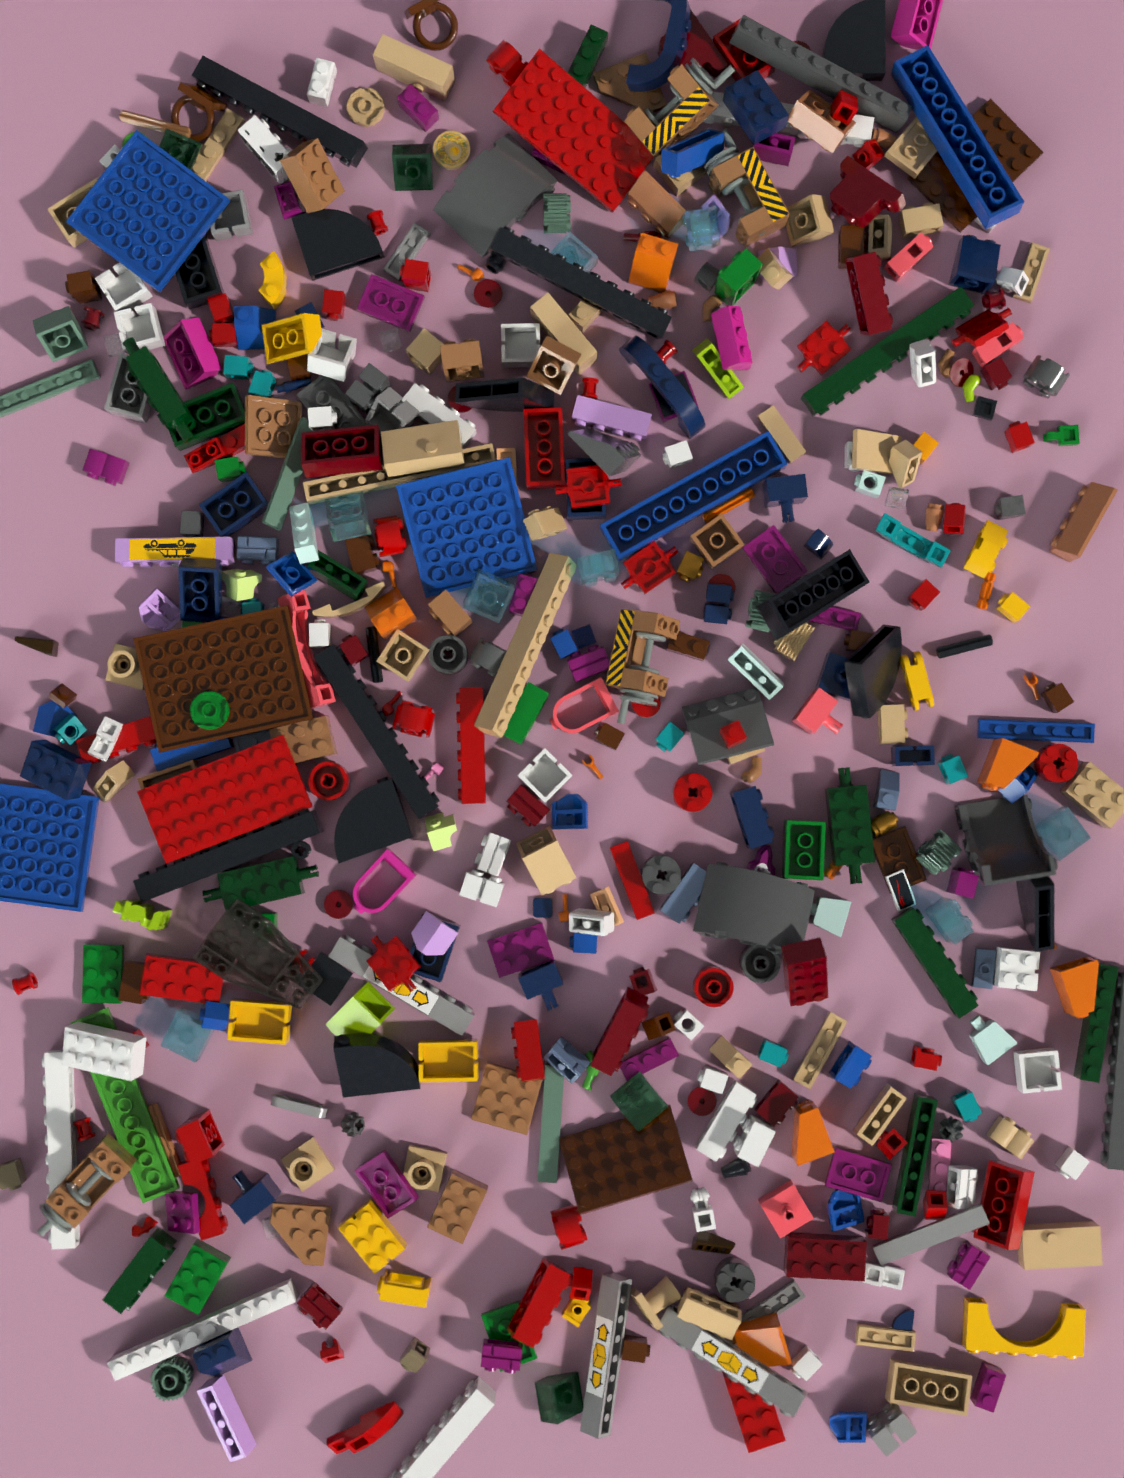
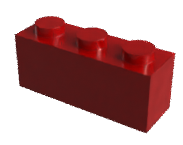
[511,1019,545,1082]

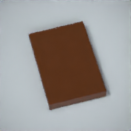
[873,826,927,894]

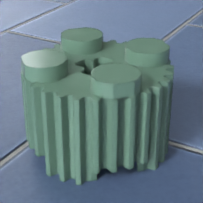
[543,193,571,233]
[745,590,776,632]
[916,829,962,875]
[150,1355,194,1402]

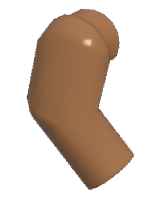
[702,295,722,322]
[938,349,955,378]
[742,757,762,783]

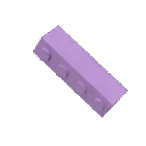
[571,395,652,441]
[197,1374,257,1462]

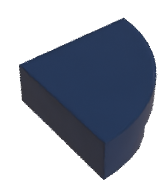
[892,1309,914,1331]

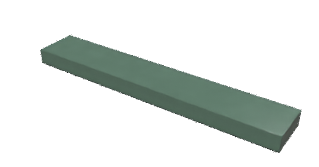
[0,359,101,418]
[262,417,312,530]
[537,1064,564,1183]

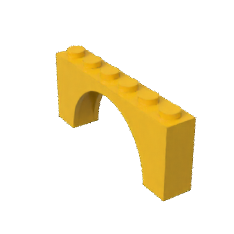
[962,1297,1086,1359]

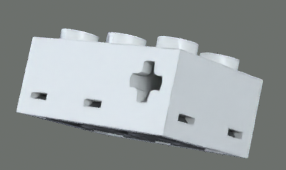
[238,115,291,184]

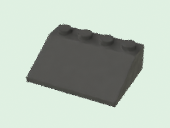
[568,428,641,476]
[682,687,774,765]

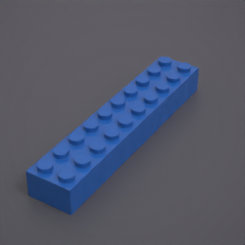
[891,45,1024,230]
[600,431,788,562]

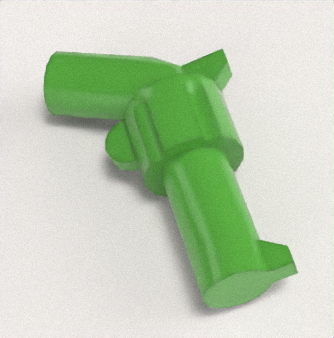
[582,1050,599,1091]

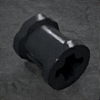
[291,841,311,859]

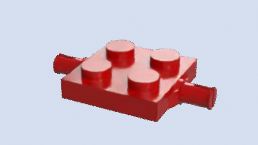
[951,308,1012,348]
[797,320,851,376]
[555,465,622,509]
[621,541,679,595]
[366,935,421,992]

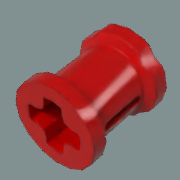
[366,210,389,236]
[655,340,678,365]
[581,377,599,400]
[12,972,38,995]
[73,1117,96,1141]

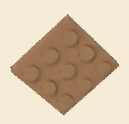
[245,395,302,459]
[471,1062,542,1135]

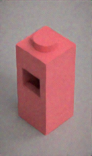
[884,233,934,282]
[971,322,1024,368]

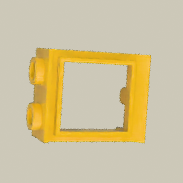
[377,1270,432,1308]

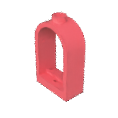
[549,677,619,734]

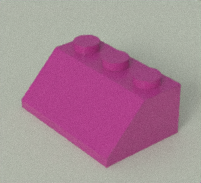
[891,0,943,50]
[711,306,752,370]
[163,318,223,390]

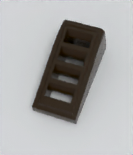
[15,636,59,657]
[691,1231,736,1254]

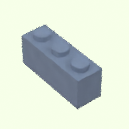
[659,862,706,924]

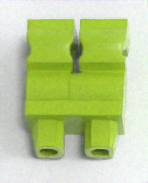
[112,899,172,931]

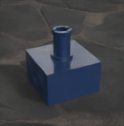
[762,474,808,523]
[815,652,851,702]
[518,960,563,1011]
[230,1170,281,1224]

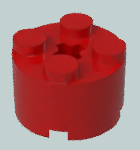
[486,40,528,88]
[373,515,407,557]
[392,701,435,738]
[1033,744,1078,783]
[308,761,350,800]
[672,773,713,812]
[693,966,734,1007]
[550,1204,587,1250]

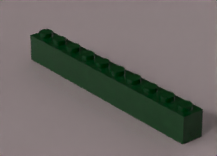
[801,287,974,417]

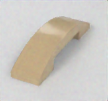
[312,582,386,618]

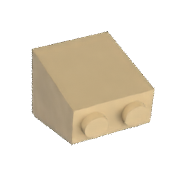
[516,826,576,895]

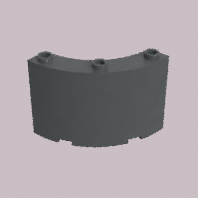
[433,133,558,257]
[954,795,1058,886]
[693,862,815,956]

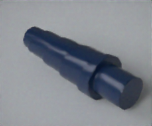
[276,378,312,393]

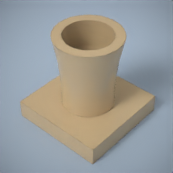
[105,643,144,690]
[280,1136,335,1192]
[403,1145,447,1192]
[630,1275,682,1331]

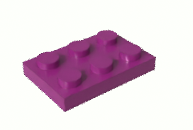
[357,274,425,332]
[742,525,808,594]
[487,922,554,978]
[824,1147,892,1202]
[354,1149,419,1219]

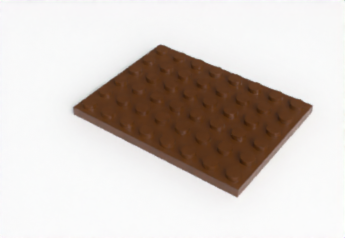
[133,605,313,753]

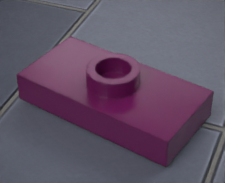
[274,181,302,220]

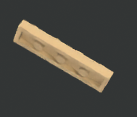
[189,109,245,181]
[793,1011,848,1089]

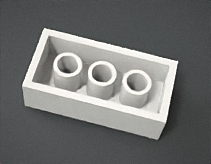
[62,1022,146,1081]

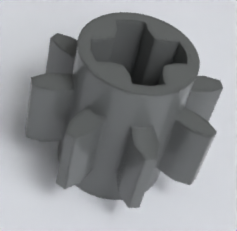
[341,1112,365,1137]
[939,1116,964,1143]

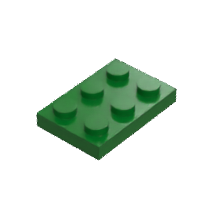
[82,944,124,1004]
[481,1301,537,1372]

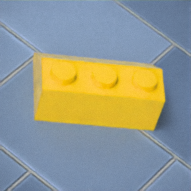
[261,313,322,364]

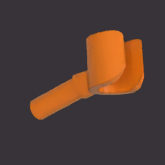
[457,264,484,282]
[383,561,397,588]
[1023,672,1040,700]
[582,755,603,779]
[558,894,569,923]

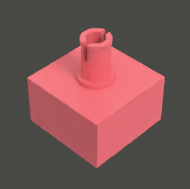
[791,688,843,734]
[758,1180,814,1238]

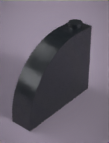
[822,0,886,81]
[291,209,385,281]
[455,377,554,412]
[844,624,902,719]
[334,777,413,863]
[1016,876,1055,952]
[333,1033,421,1098]

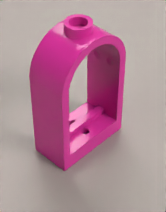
[353,849,417,914]

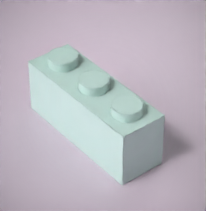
[289,502,319,564]
[728,643,784,700]

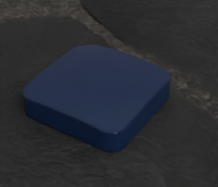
[533,898,553,918]

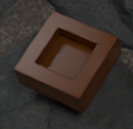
[48,683,77,709]

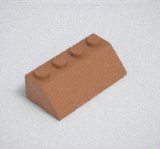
[1050,482,1118,562]

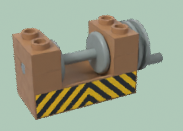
[624,58,735,157]
[704,128,790,248]
[605,609,680,724]
[37,1133,137,1236]

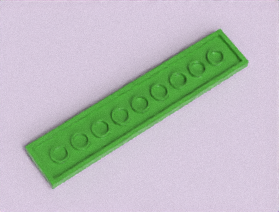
[71,1007,180,1203]

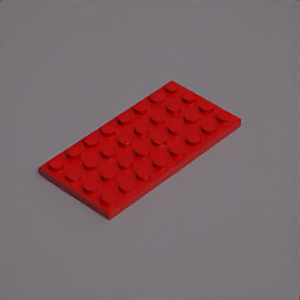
[492,48,654,213]
[137,734,313,864]

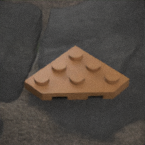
[593,52,667,112]
[270,1202,331,1266]

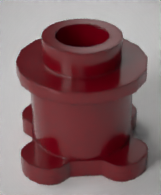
[982,288,1006,311]
[81,306,105,331]

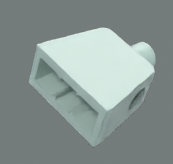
[810,897,851,937]
[969,1015,1017,1065]

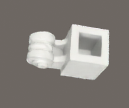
[690,1187,716,1232]

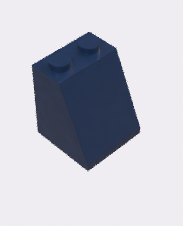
[948,235,1001,294]
[192,1327,252,1377]

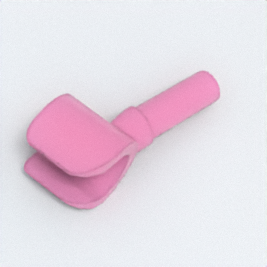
[424,763,445,780]

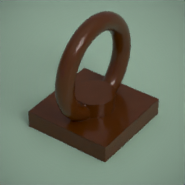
[404,0,458,51]
[171,82,227,142]

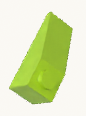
[692,338,744,399]

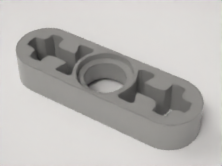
[271,1094,328,1118]

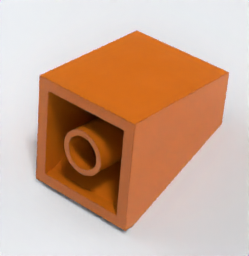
[628,233,678,293]
[365,587,417,640]
[977,738,1039,791]
[1050,956,1099,1019]
[791,1100,834,1166]
[732,1312,792,1367]

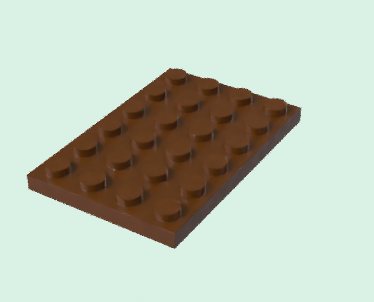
[908,98,1044,233]
[559,1105,693,1215]

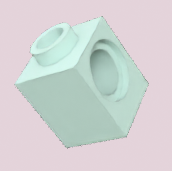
[854,470,886,498]

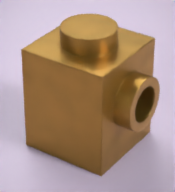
[676,551,704,583]

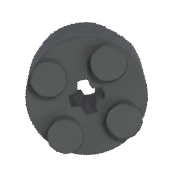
[1023,355,1070,398]
[429,635,469,675]
[469,638,506,677]
[641,855,681,895]
[739,945,780,983]
[714,1257,755,1302]

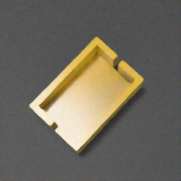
[227,998,292,1045]
[418,1039,479,1082]
[338,1198,407,1274]

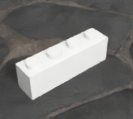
[402,383,477,449]
[695,1080,757,1162]

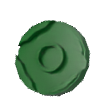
[190,691,230,730]

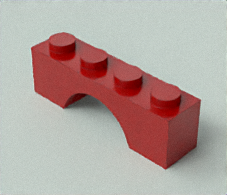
[178,1159,228,1241]

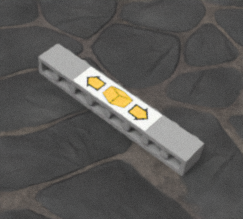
[328,935,475,1036]
[580,1273,632,1439]
[659,1305,808,1417]

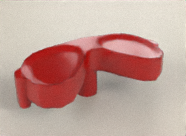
[131,1216,158,1237]

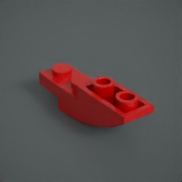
[184,424,245,473]
[326,1401,404,1454]

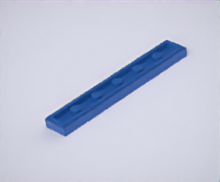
[977,719,1095,743]

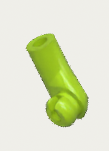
[963,374,981,403]

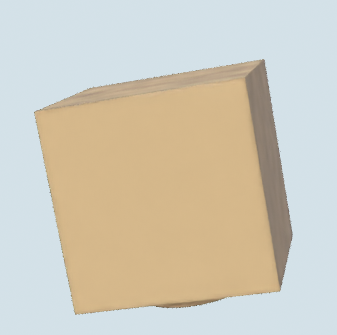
[406,328,444,375]

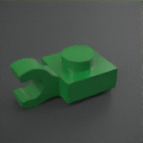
[1043,425,1080,446]

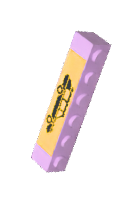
[115,537,234,568]

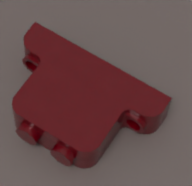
[657,9,729,78]
[830,156,906,228]

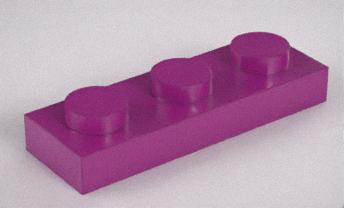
[620,1037,679,1082]

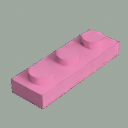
[928,1137,951,1191]

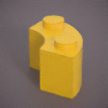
[258,251,287,310]
[964,520,1008,578]

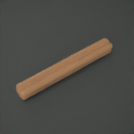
[119,110,192,139]
[147,1103,181,1177]

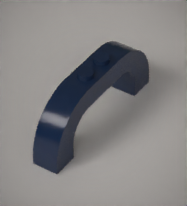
[626,0,691,92]
[619,336,705,439]

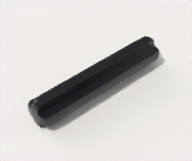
[366,626,383,683]
[936,634,993,659]

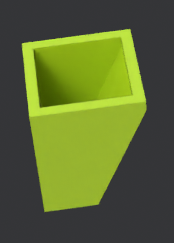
[325,981,395,1036]

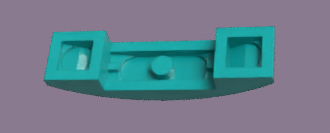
[875,513,951,567]

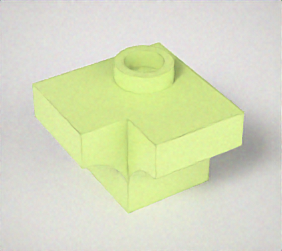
[222,569,262,601]
[425,812,457,851]

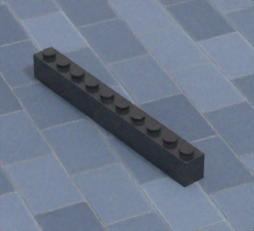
[192,56,368,168]
[488,226,672,339]
[314,644,440,819]
[133,809,324,903]

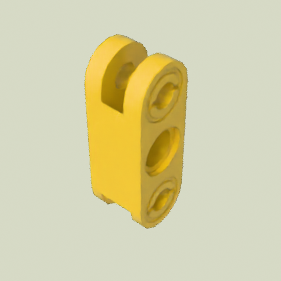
[900,651,934,711]

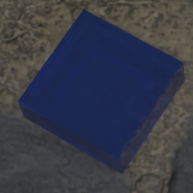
[572,624,596,649]

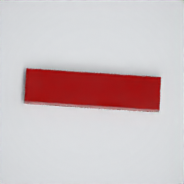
[610,841,655,920]

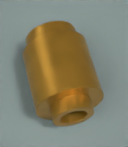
[871,810,899,837]

